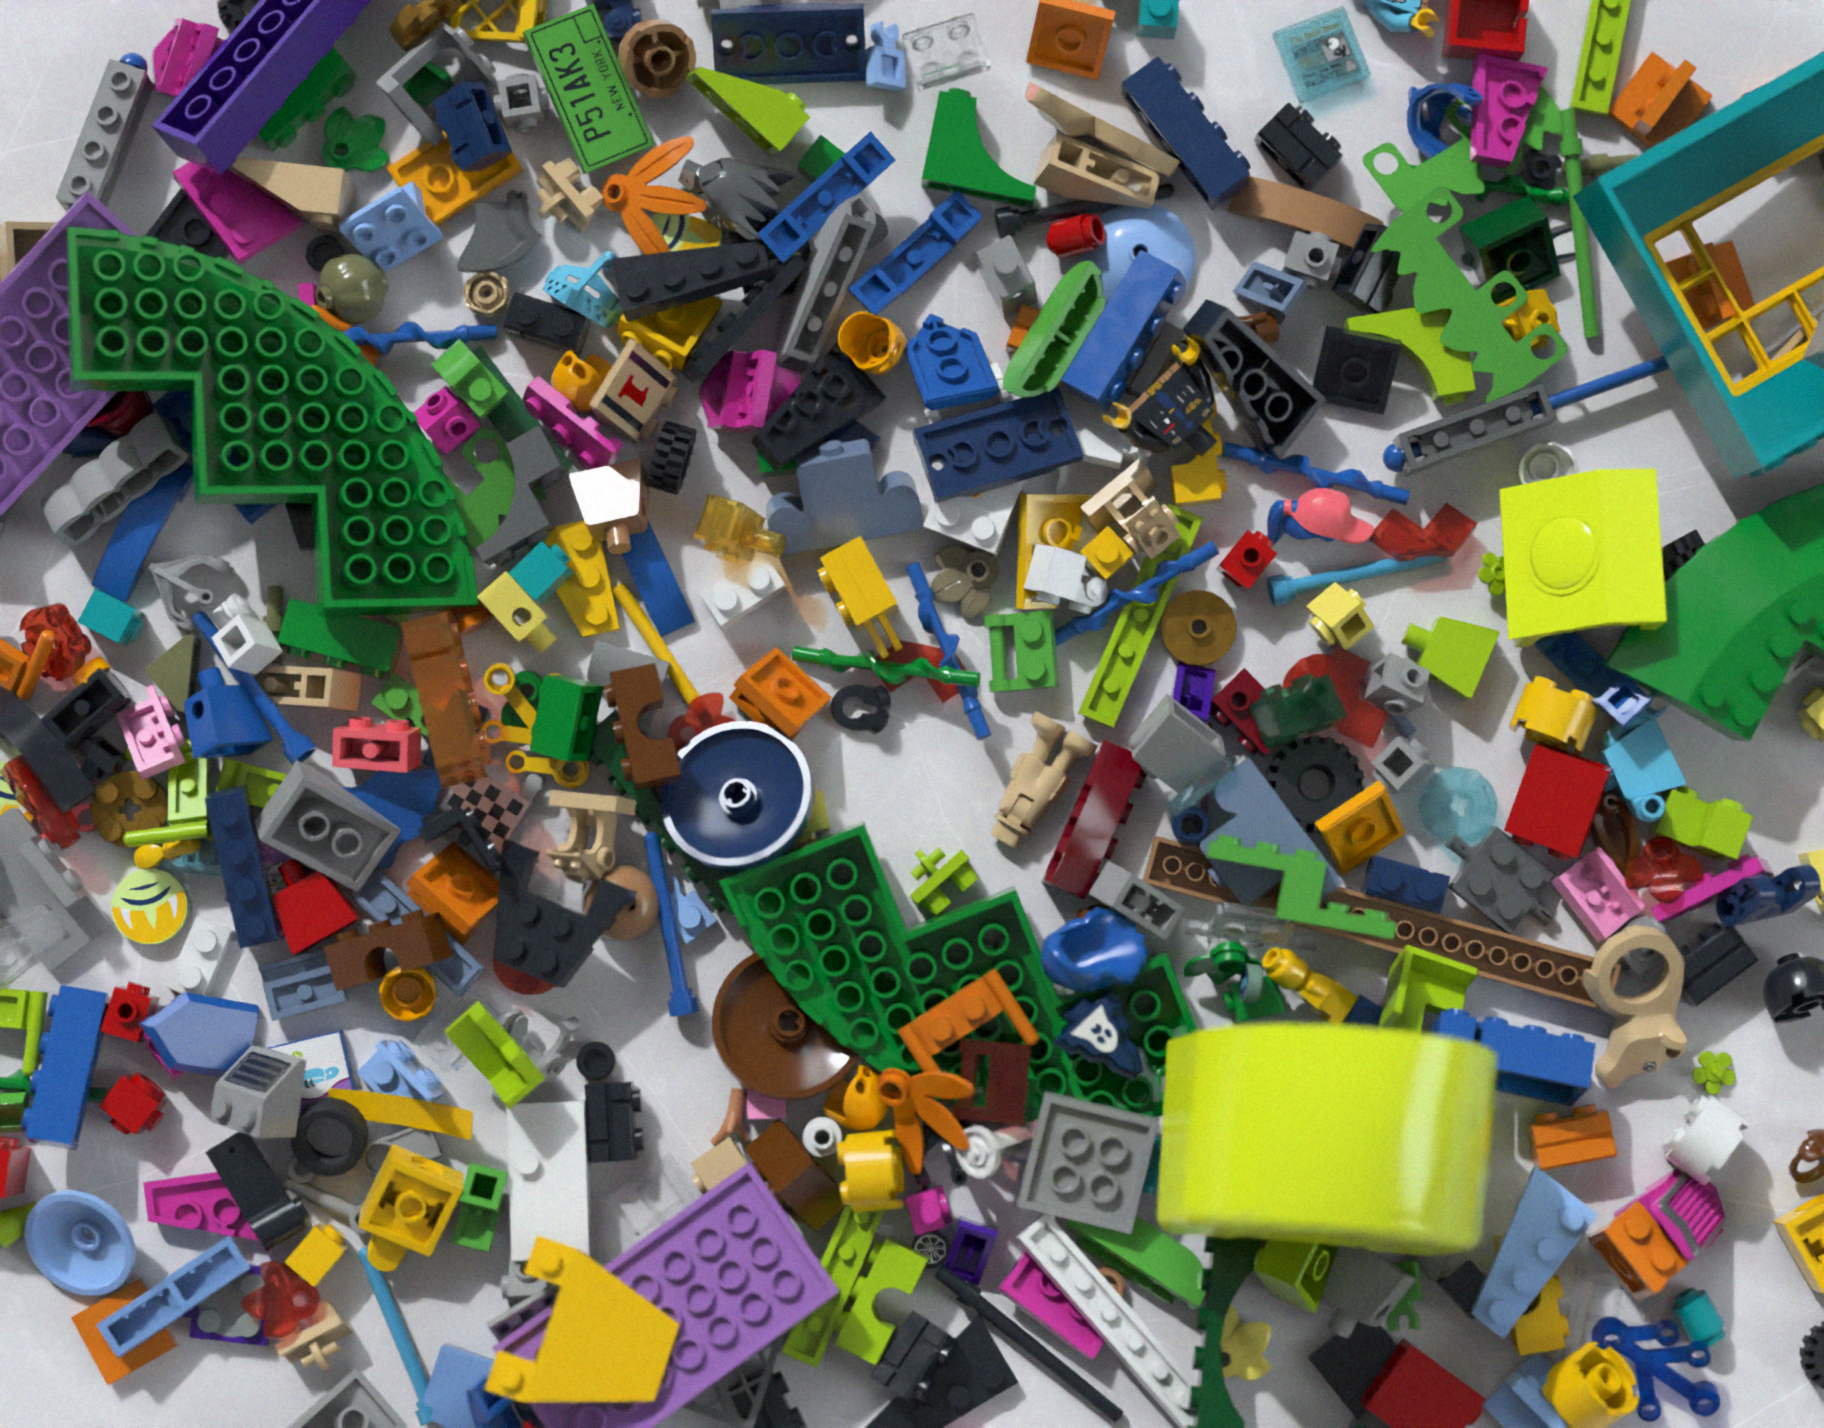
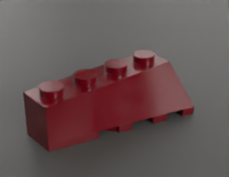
[1041,740,1147,900]

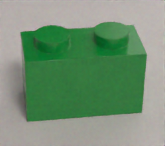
[529,675,604,761]

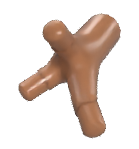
[711,1088,750,1145]

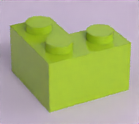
[1648,786,1754,862]

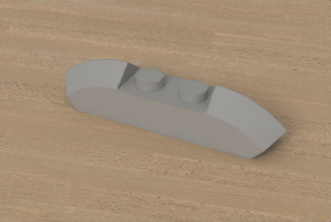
[776,193,876,371]

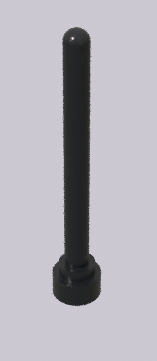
[994,183,1175,239]

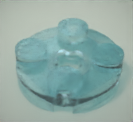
[1419,767,1497,843]

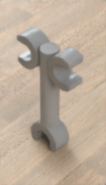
[283,1157,368,1234]

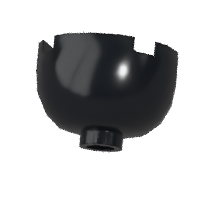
[1763,953,1824,1023]

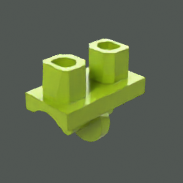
[910,847,978,916]

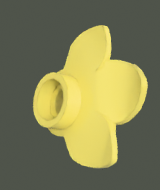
[1221,1305,1271,1381]

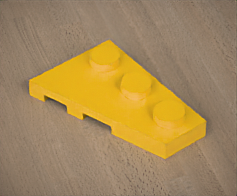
[1016,494,1093,609]
[531,520,621,638]

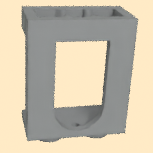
[376,21,498,147]

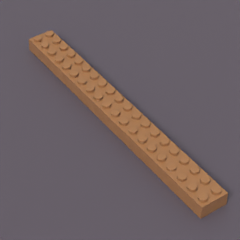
[1142,836,1621,1011]

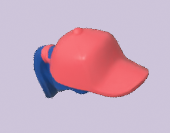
[1267,488,1374,544]

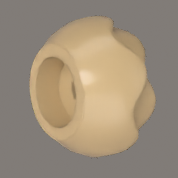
[463,271,511,317]

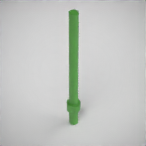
[1559,108,1600,338]

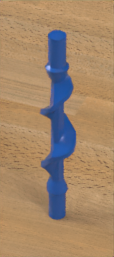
[343,322,497,355]
[1222,441,1410,506]
[1055,541,1220,647]
[905,563,992,740]

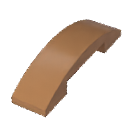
[1227,176,1384,252]

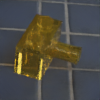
[694,493,786,564]

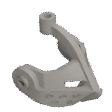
[148,554,235,635]
[499,1009,581,1087]

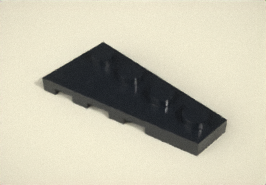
[865,1314,1018,1428]

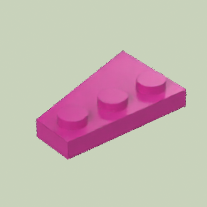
[1470,53,1548,168]
[173,162,302,265]
[522,376,624,471]
[1651,854,1774,923]
[143,1172,259,1242]
[997,1250,1105,1361]

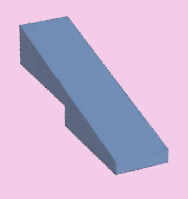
[97,1236,251,1358]

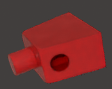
[272,859,363,955]

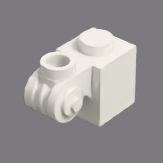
[1024,544,1108,615]
[212,594,283,675]

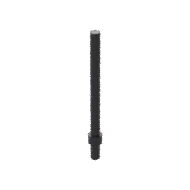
[934,1264,1124,1423]

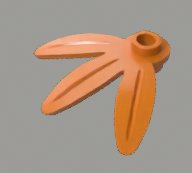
[601,136,707,255]
[877,1068,975,1175]

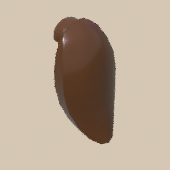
[1591,792,1639,877]

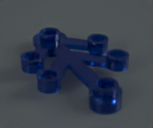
[1591,1316,1720,1422]

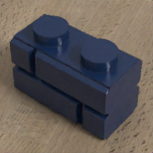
[433,82,513,172]
[1360,855,1450,914]

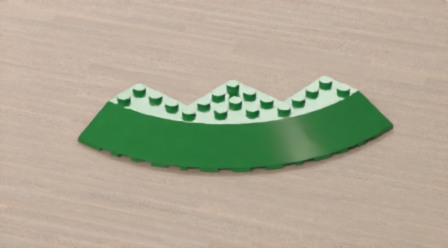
[67,227,479,616]
[1604,482,1824,741]
[719,821,1197,1123]

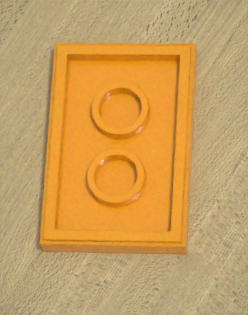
[387,131,524,227]

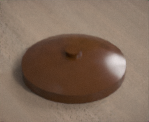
[711,952,859,1101]

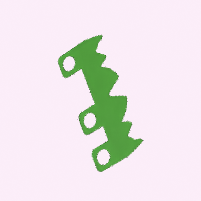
[1363,84,1562,213]
[1371,186,1567,402]
[382,427,547,632]

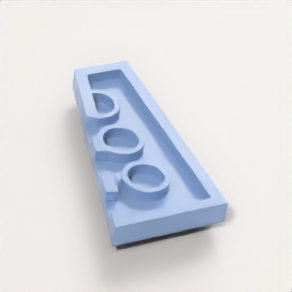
[1470,1165,1598,1339]

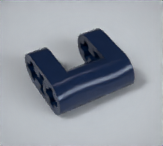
[1716,864,1821,927]

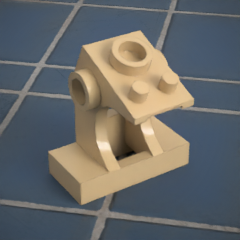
[1080,459,1181,560]
[546,790,636,884]

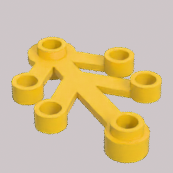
[482,663,590,788]

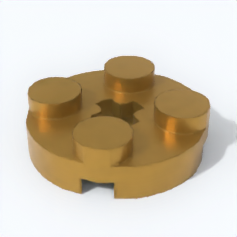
[389,0,462,52]
[91,771,168,848]

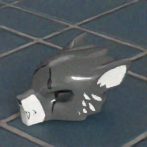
[678,158,795,241]

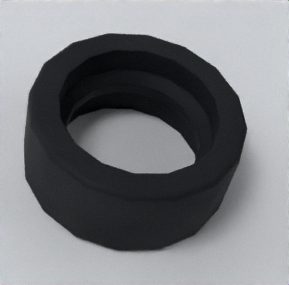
[291,1098,369,1177]

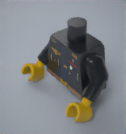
[1103,336,1218,457]

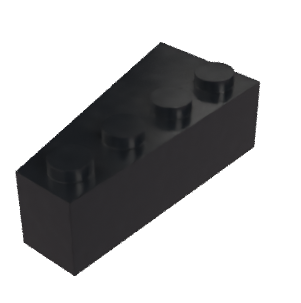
[1183,299,1327,460]

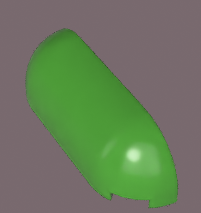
[1003,261,1106,397]
[1066,1216,1206,1309]

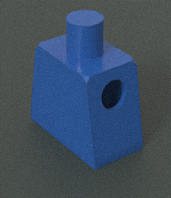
[184,667,273,759]

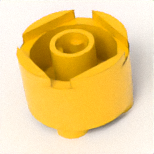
[1509,676,1598,755]
[837,1130,905,1213]
[1542,1342,1638,1428]

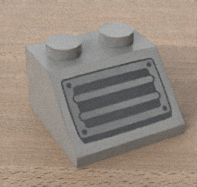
[210,1045,307,1138]

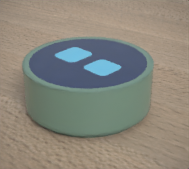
[1239,963,1263,1004]

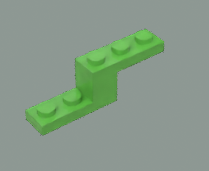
[1206,834,1397,939]

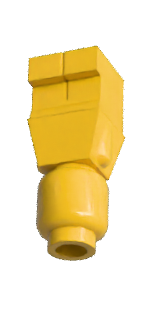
[1262,947,1358,1026]

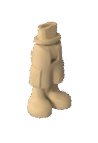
[990,711,1098,849]

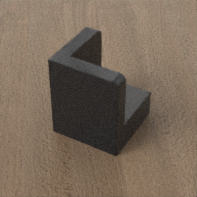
[1436,1260,1485,1320]

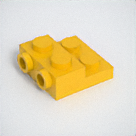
[616,296,723,371]

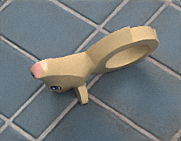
[1025,82,1181,178]
[1583,925,1687,1088]

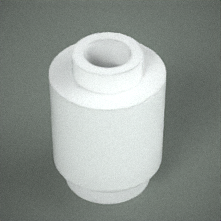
[803,1116,842,1157]

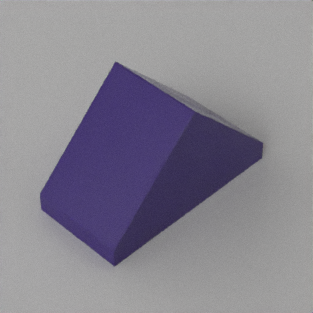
[1171,662,1216,725]
[945,1216,998,1286]

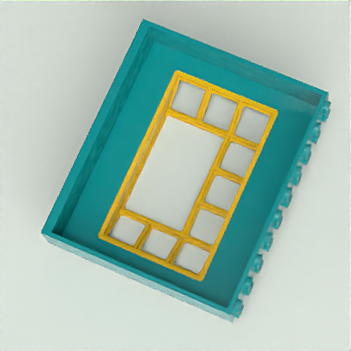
[1572,51,1824,479]

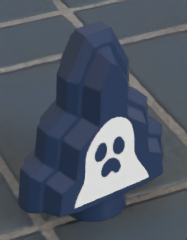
[1054,988,1144,1080]

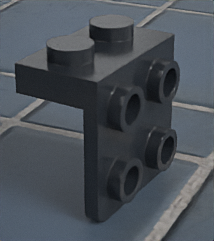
[418,803,503,875]

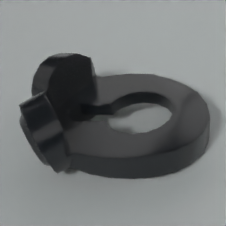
[830,685,891,735]

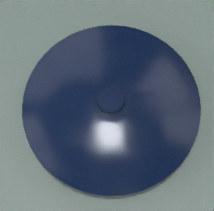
[660,721,815,871]

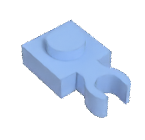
[865,21,906,92]
[668,875,718,944]

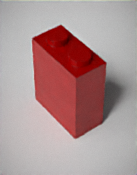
[1503,741,1613,861]
[1359,1338,1486,1428]

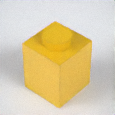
[1079,526,1134,582]
[285,1223,350,1287]

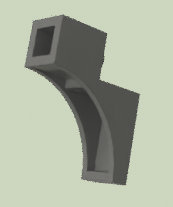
[475,426,567,567]

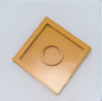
[1315,780,1406,875]

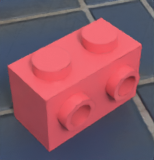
[332,716,421,773]

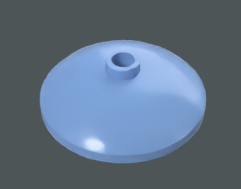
[1081,204,1195,305]
[24,1190,136,1296]

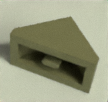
[144,635,201,713]

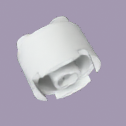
[1661,1095,1750,1186]

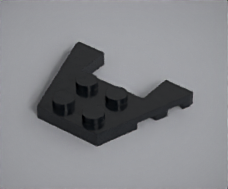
[493,839,636,988]

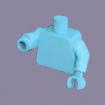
[1597,693,1686,822]

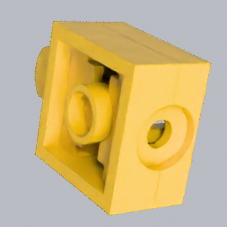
[817,536,903,659]
[358,1144,463,1272]
[1773,1192,1824,1294]

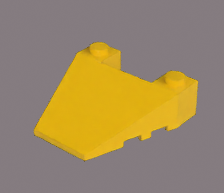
[485,1235,680,1402]

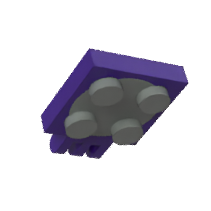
[181,1264,278,1346]

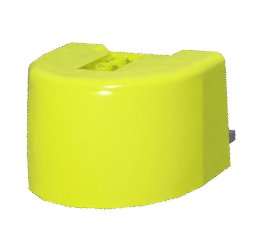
[1157,1024,1498,1256]

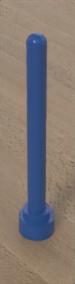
[192,611,317,766]
[644,832,700,1017]

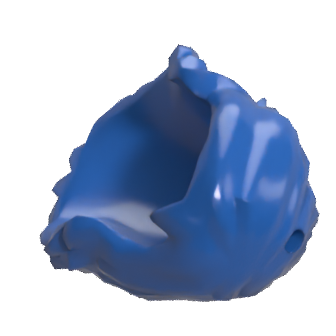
[1041,907,1148,992]

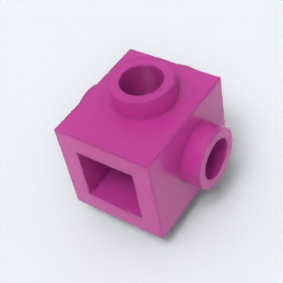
[414,385,481,455]

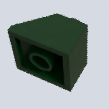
[1459,195,1561,305]

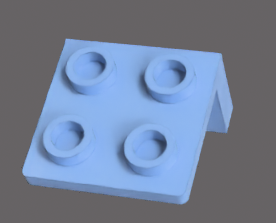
[356,1039,445,1103]

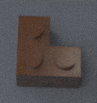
[744,1119,846,1231]

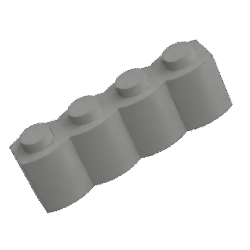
[40,412,189,547]

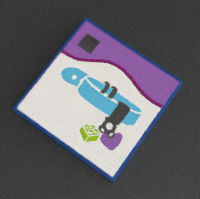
[267,1030,356,1116]

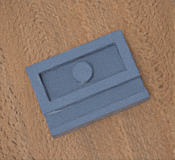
[258,949,349,1021]

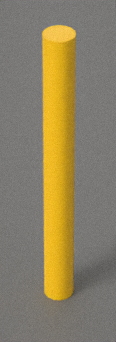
[612,582,709,717]

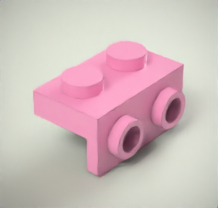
[115,685,187,780]
[1551,847,1646,943]

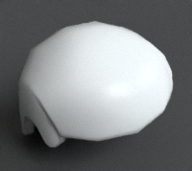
[1517,440,1579,485]

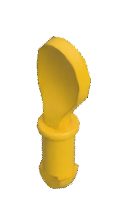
[134,839,201,869]

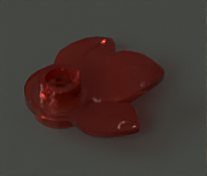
[668,692,737,751]
[1625,836,1703,904]
[241,1262,320,1338]

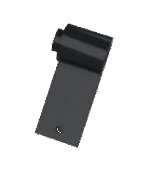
[205,1131,310,1252]

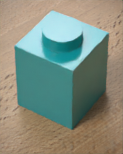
[1136,0,1179,39]
[509,541,574,604]
[77,588,144,647]

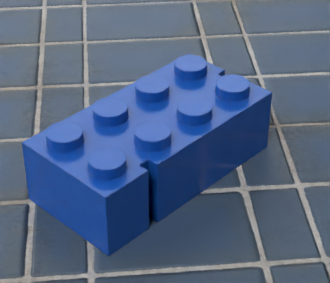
[1427,1009,1596,1107]

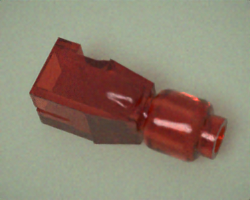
[0,757,82,850]

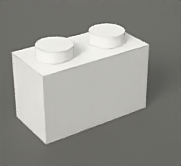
[700,552,787,630]

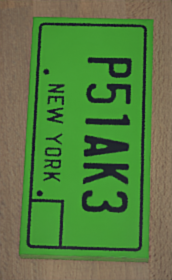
[522,4,654,175]

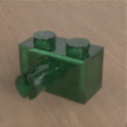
[1249,673,1347,749]

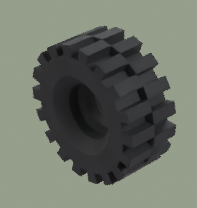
[1266,735,1365,833]

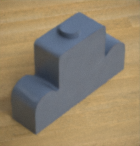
[766,439,925,558]
[1199,757,1343,905]

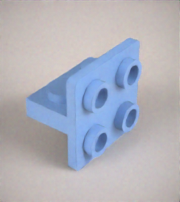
[338,181,442,273]
[1483,1353,1568,1428]

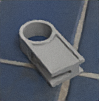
[361,1127,444,1178]

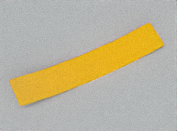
[328,1088,473,1140]

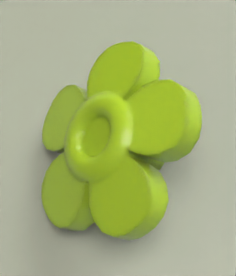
[1478,552,1505,596]
[1692,1051,1736,1094]

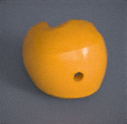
[838,311,907,375]
[551,350,613,413]
[822,1064,890,1131]

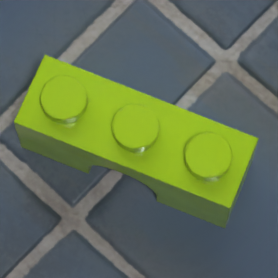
[834,1236,931,1365]

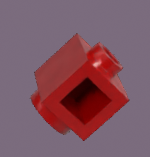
[1216,530,1278,593]
[101,981,160,1043]
[98,1072,167,1135]

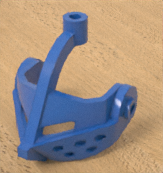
[1407,83,1483,159]

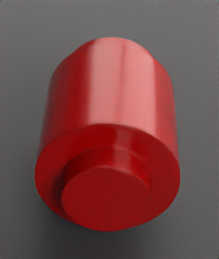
[1046,214,1106,259]

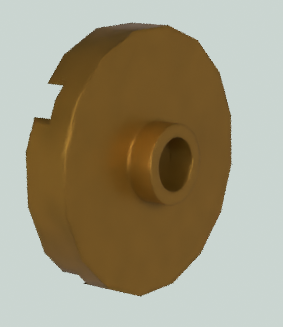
[1160,590,1237,666]

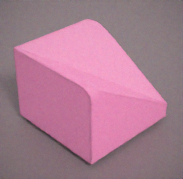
[747,1089,787,1119]

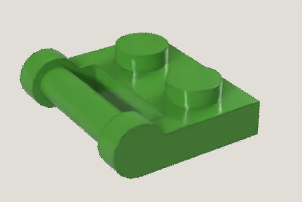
[984,610,1059,693]

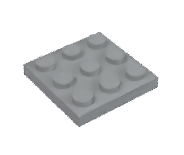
[1017,1091,1159,1234]

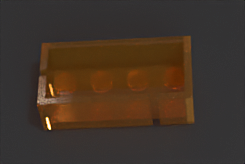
[401,612,492,788]

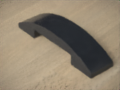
[0,686,94,814]

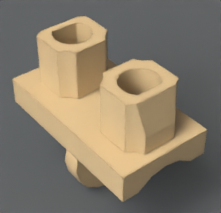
[536,159,604,233]
[274,1300,353,1371]

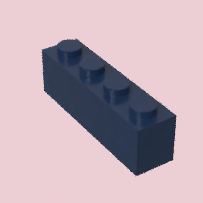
[1121,56,1251,211]
[205,784,281,949]

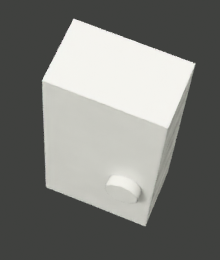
[506,1099,594,1261]

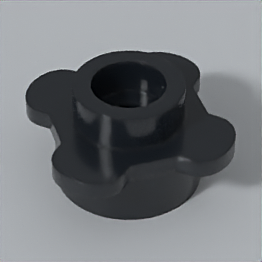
[1519,149,1562,190]

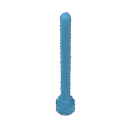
[1267,547,1448,607]
[359,1247,433,1426]

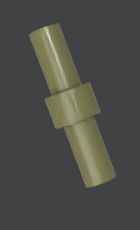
[1560,153,1638,177]
[263,586,284,663]

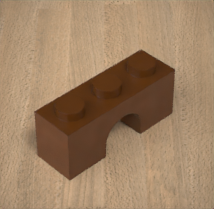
[603,663,681,792]
[323,909,452,991]

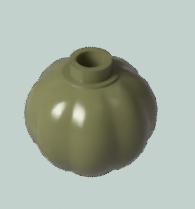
[315,253,388,324]

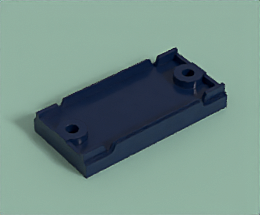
[711,2,867,85]
[913,387,1084,503]

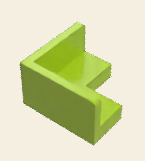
[1378,945,1478,1034]
[445,1000,545,1109]

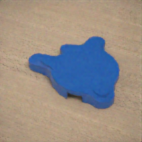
[341,768,443,870]

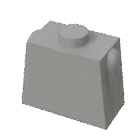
[1129,694,1226,793]

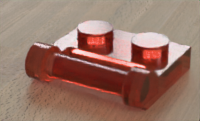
[953,1038,1031,1125]

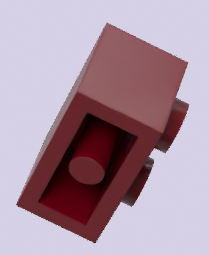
[1210,668,1299,757]

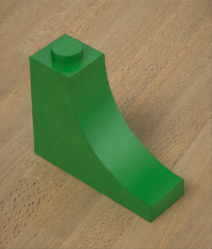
[922,88,1037,209]

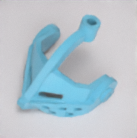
[542,250,622,329]

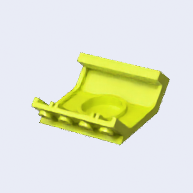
[1499,468,1667,647]

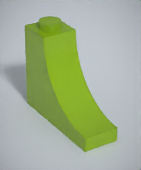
[1343,307,1476,406]

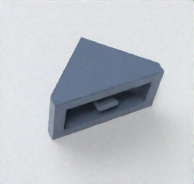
[1233,261,1308,326]

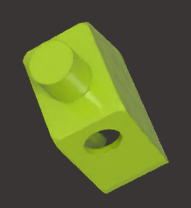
[1401,616,1500,702]

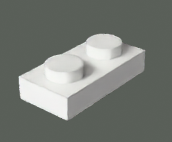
[166,916,234,996]

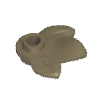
[930,545,999,620]

